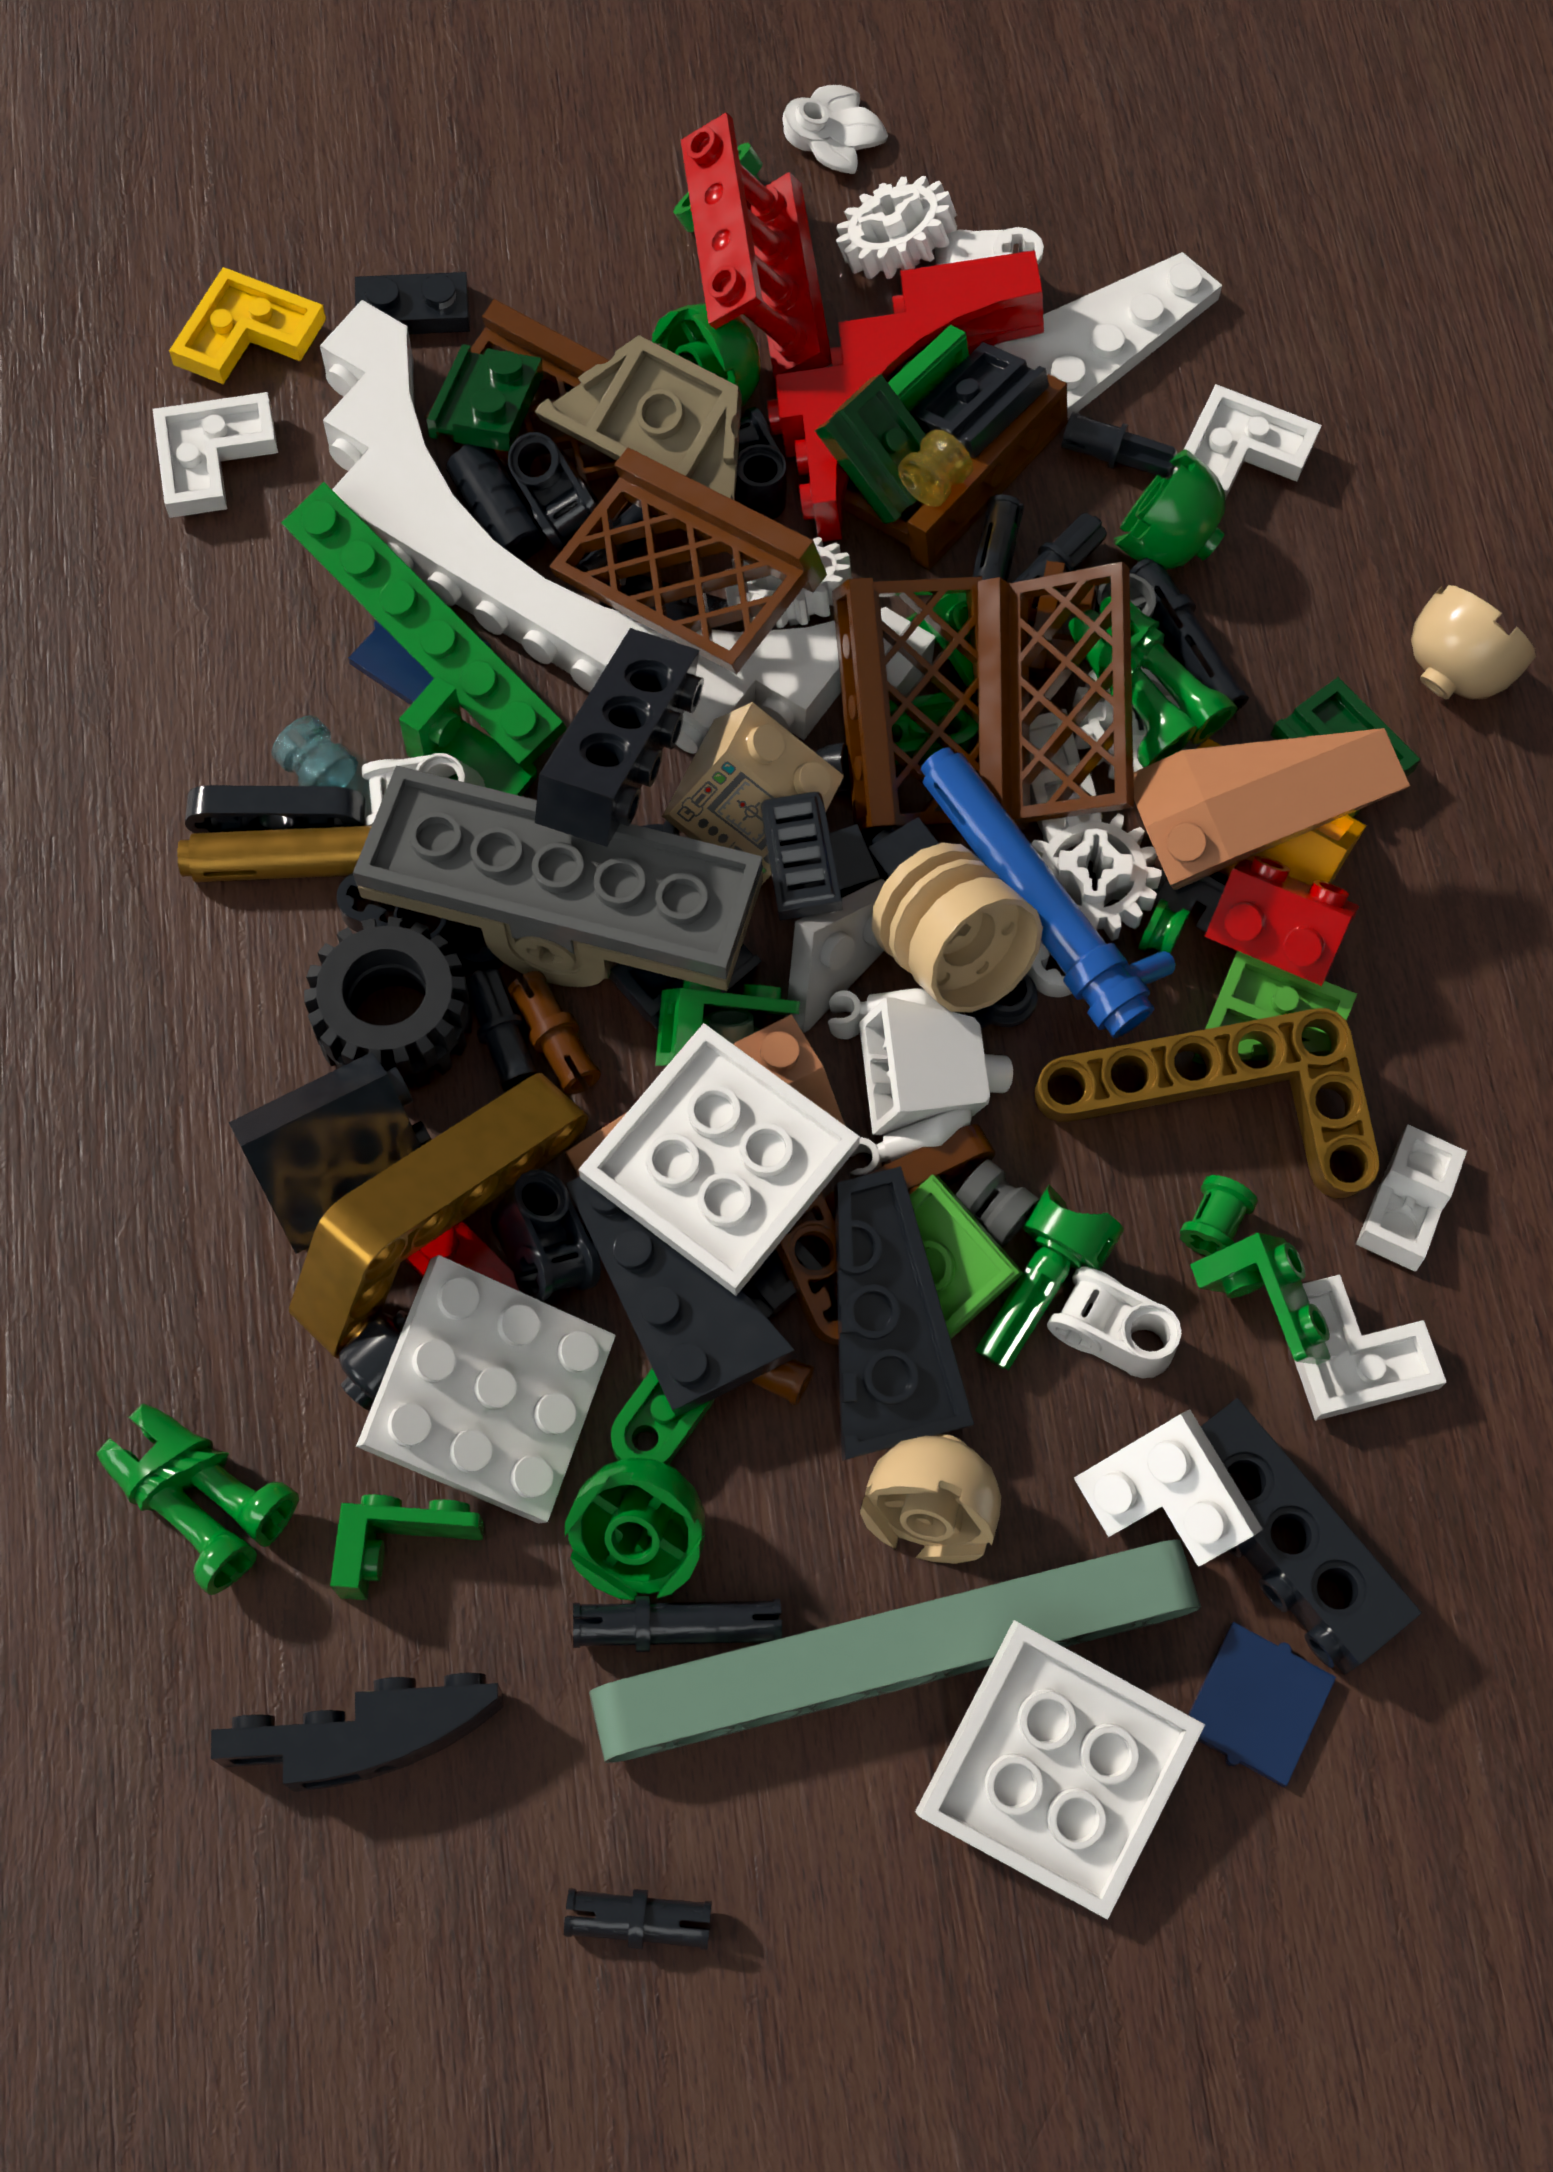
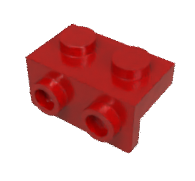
[1205,856,1359,986]

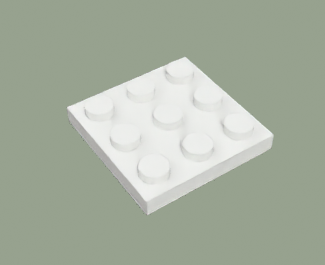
[578,1023,860,1296]
[356,1255,616,1524]
[915,1620,1205,1920]

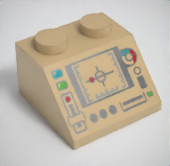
[662,702,844,884]

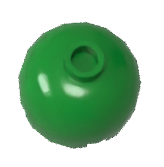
[652,303,761,407]
[1113,449,1226,570]
[565,1458,705,1600]

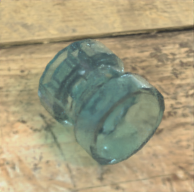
[272,715,358,787]

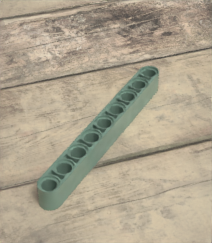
[589,1539,1201,1764]

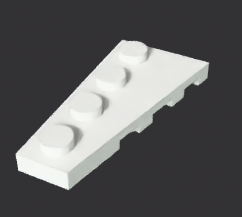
[994,252,1222,420]

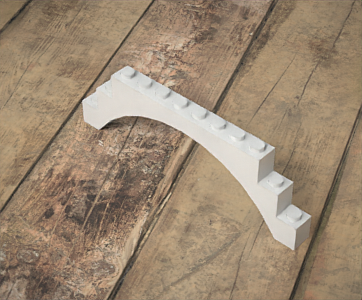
[320,300,936,754]

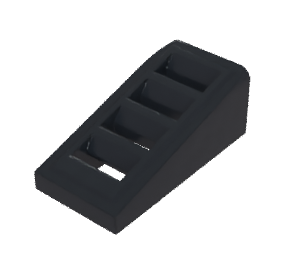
[761,792,843,921]

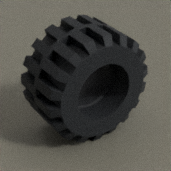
[304,917,473,1088]

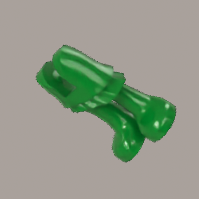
[1068,596,1237,768]
[96,1403,299,1595]

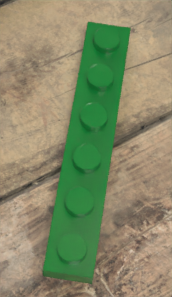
[281,482,568,771]

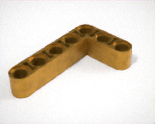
[1035,1008,1379,1198]
[289,1073,589,1359]

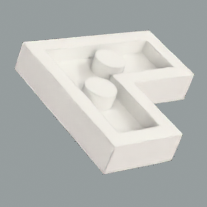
[1173,384,1322,500]
[153,392,278,518]
[1294,1275,1446,1421]
[1074,1409,1263,1567]

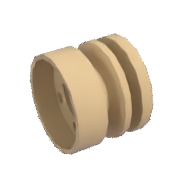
[871,843,1043,1013]

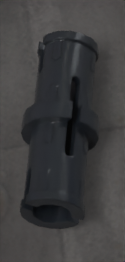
[564,1888,712,1950]

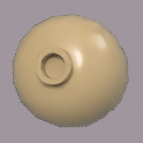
[1411,585,1536,699]
[860,1434,1001,1564]

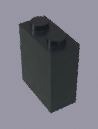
[228,1052,432,1254]

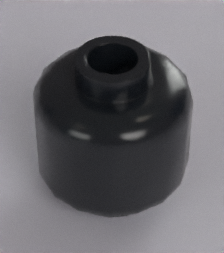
[339,1310,408,1411]

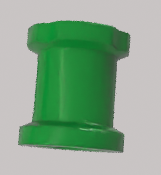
[1180,1175,1258,1256]

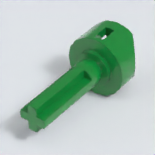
[975,1184,1124,1371]

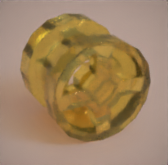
[898,429,973,507]

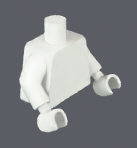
[828,988,1013,1179]

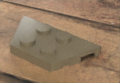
[535,335,742,501]

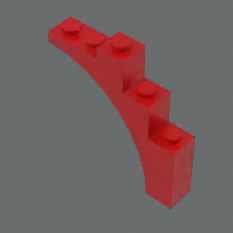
[767,250,1044,542]

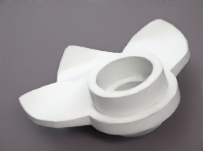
[782,85,888,174]

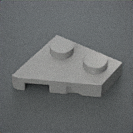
[786,879,886,1033]

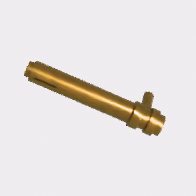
[177,826,372,882]

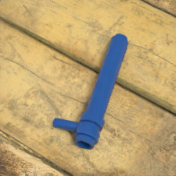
[921,747,1176,1039]

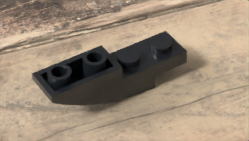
[211,1673,503,1792]

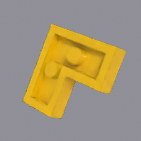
[169,267,326,384]

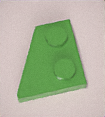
[1192,951,1357,1064]

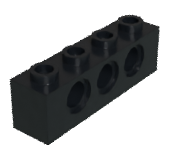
[535,628,704,847]
[1201,1398,1422,1675]

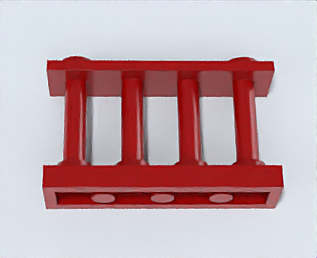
[681,112,832,378]

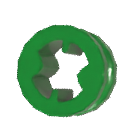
[1138,899,1190,954]

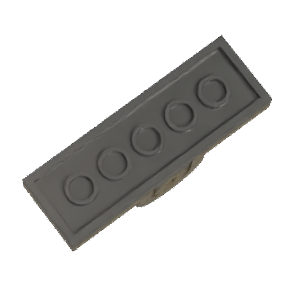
[353,765,763,991]

